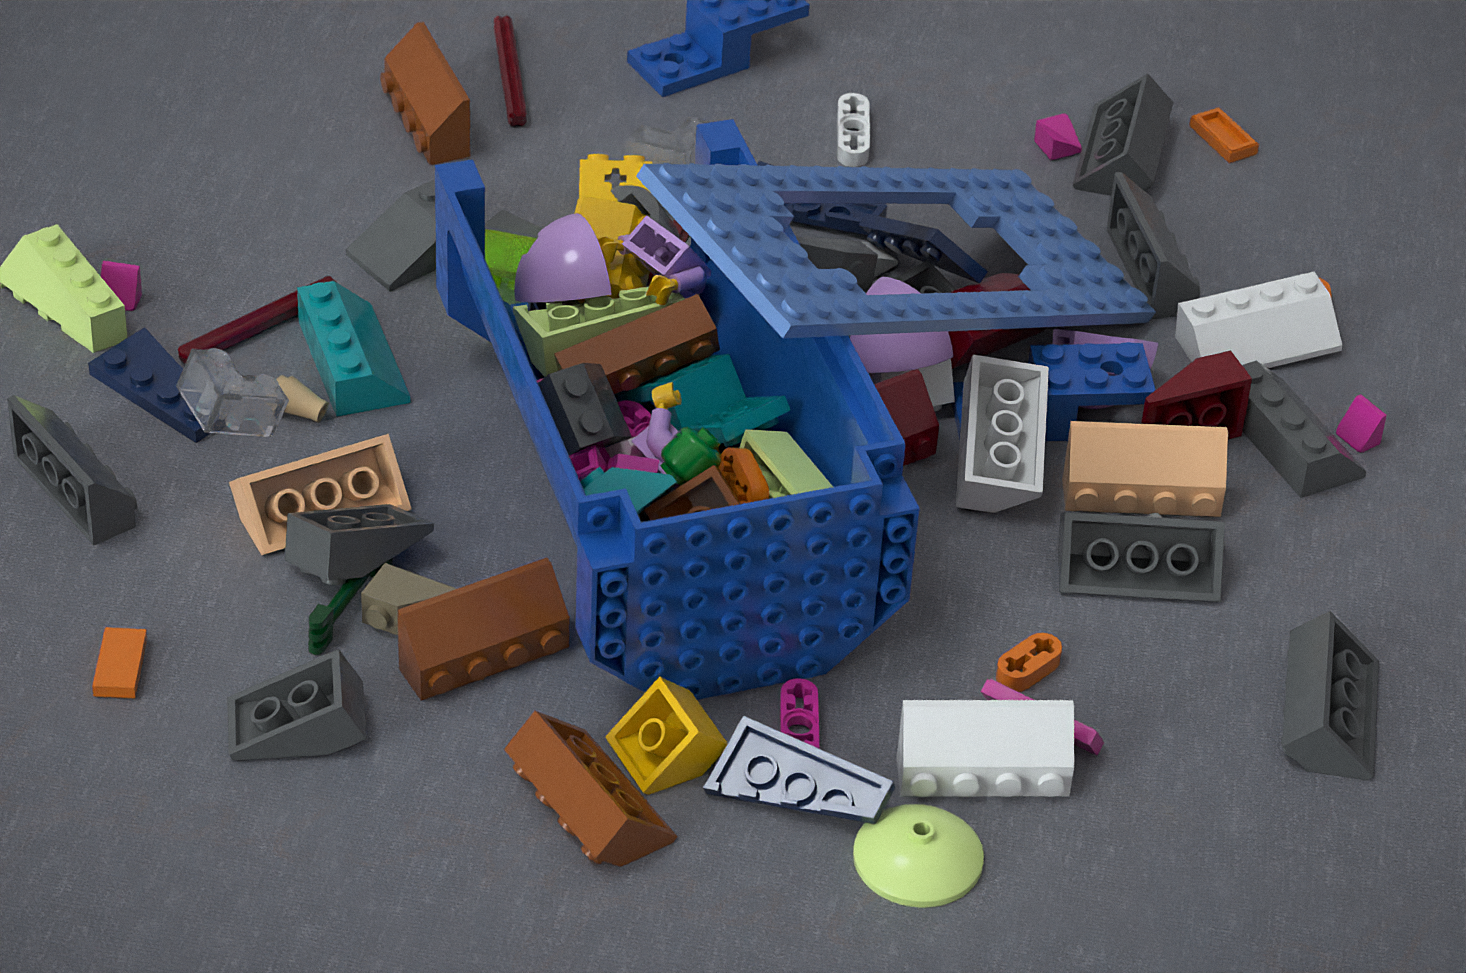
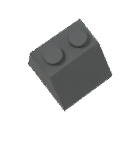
[538,363,632,456]

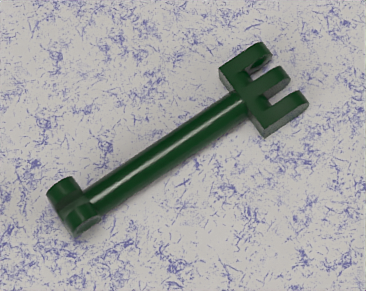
[308,558,393,655]

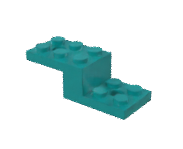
[614,354,790,447]

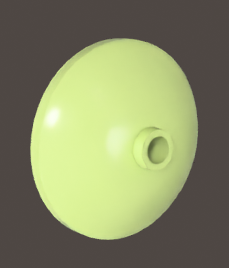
[853,804,984,908]

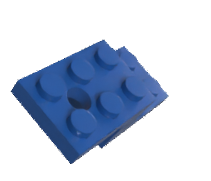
[627,0,810,97]
[952,342,1156,441]

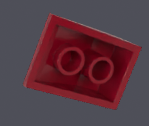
[1141,350,1252,440]

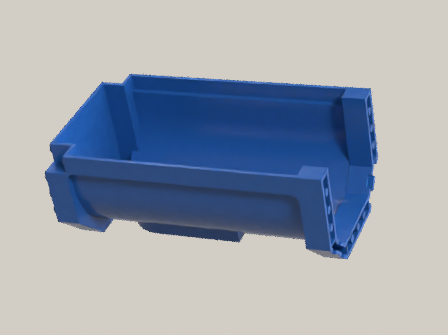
[435,119,920,700]

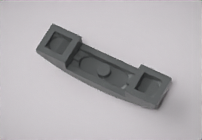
[610,185,680,239]

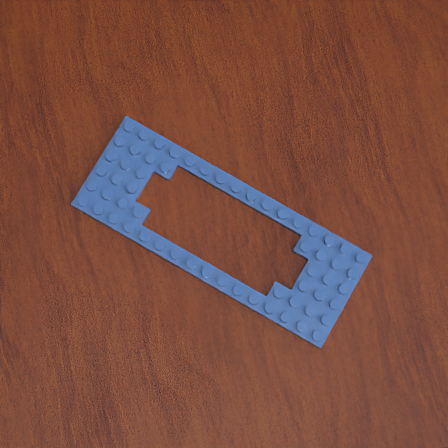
[636,163,1156,338]

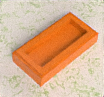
[1189,107,1259,163]
[92,627,147,699]

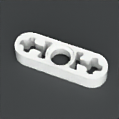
[837,93,870,167]

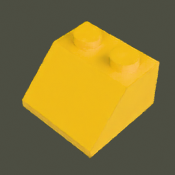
[605,677,728,795]

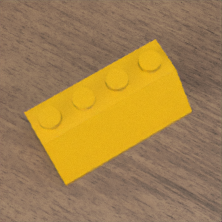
[574,196,650,304]

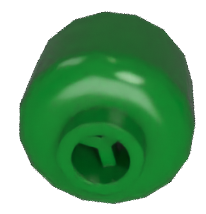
[660,426,721,486]

